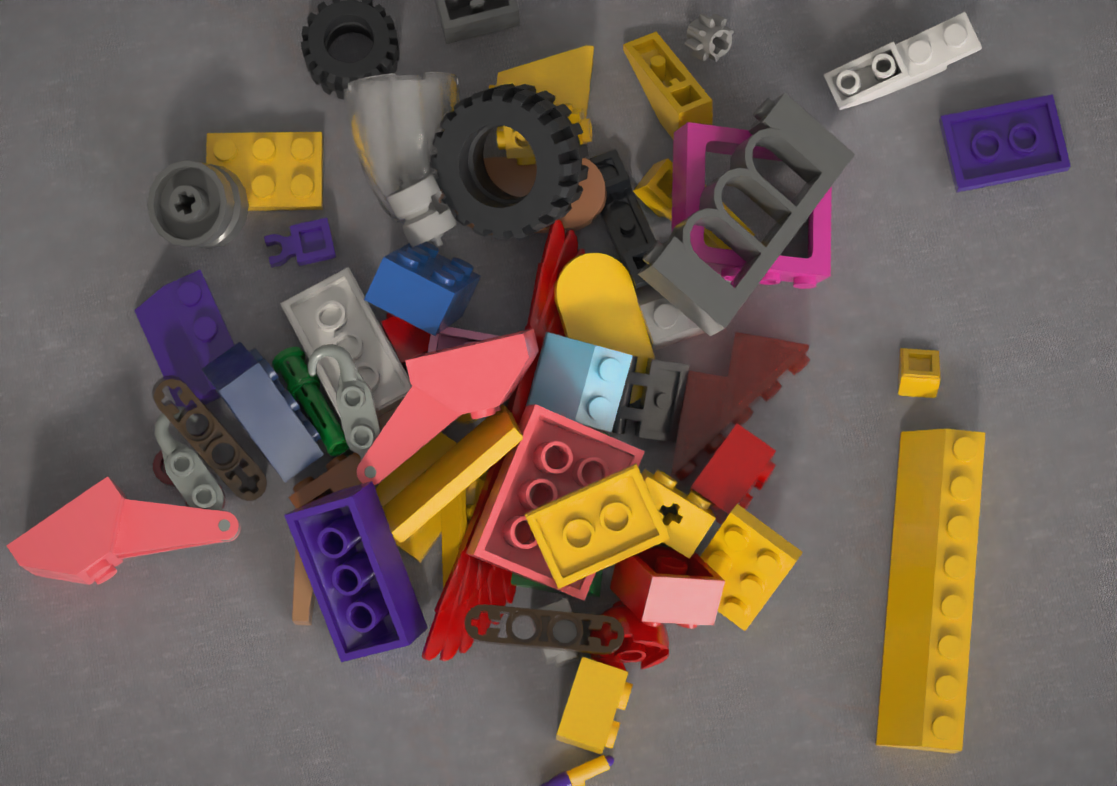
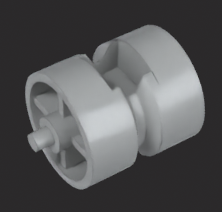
[386,173,457,248]

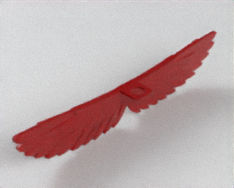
[422,219,585,662]

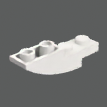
[824,12,982,110]

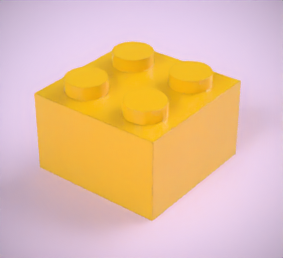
[556,657,633,755]

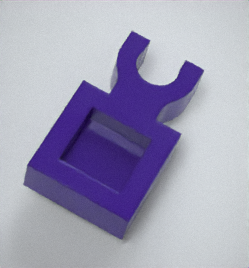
[264,217,337,268]

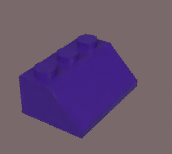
[134,270,235,408]

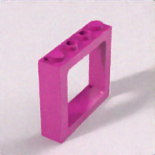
[671,122,832,289]

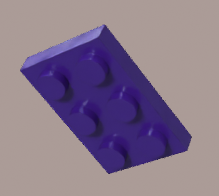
[939,94,1071,193]

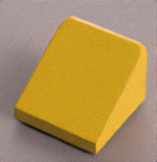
[898,348,941,398]

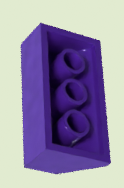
[284,481,428,662]

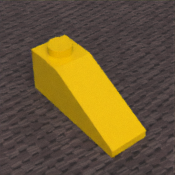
[623,31,713,140]

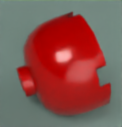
[590,601,669,671]

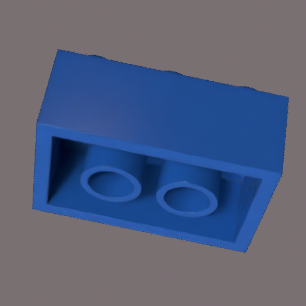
[364,241,481,336]

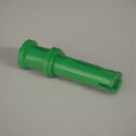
[271,347,349,456]

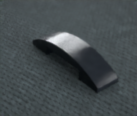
[588,149,658,288]

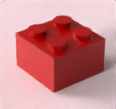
[688,423,777,525]
[610,546,725,629]

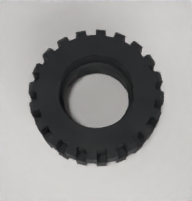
[430,83,589,240]

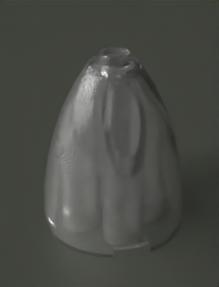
[344,72,461,231]

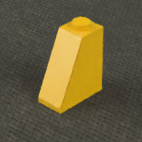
[489,45,594,119]

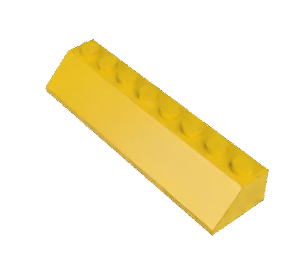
[875,429,986,754]

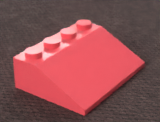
[465,404,645,601]

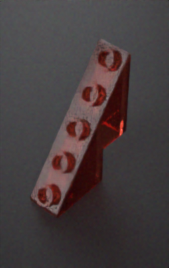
[670,332,811,481]

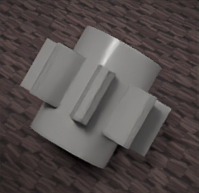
[685,13,734,62]

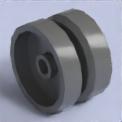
[147,160,249,249]

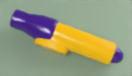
[539,754,614,786]

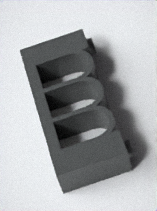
[638,93,855,336]

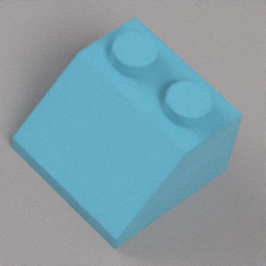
[526,332,633,432]

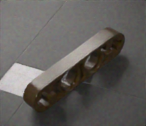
[152,375,267,501]
[465,604,624,655]

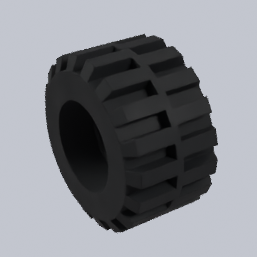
[301,0,400,100]

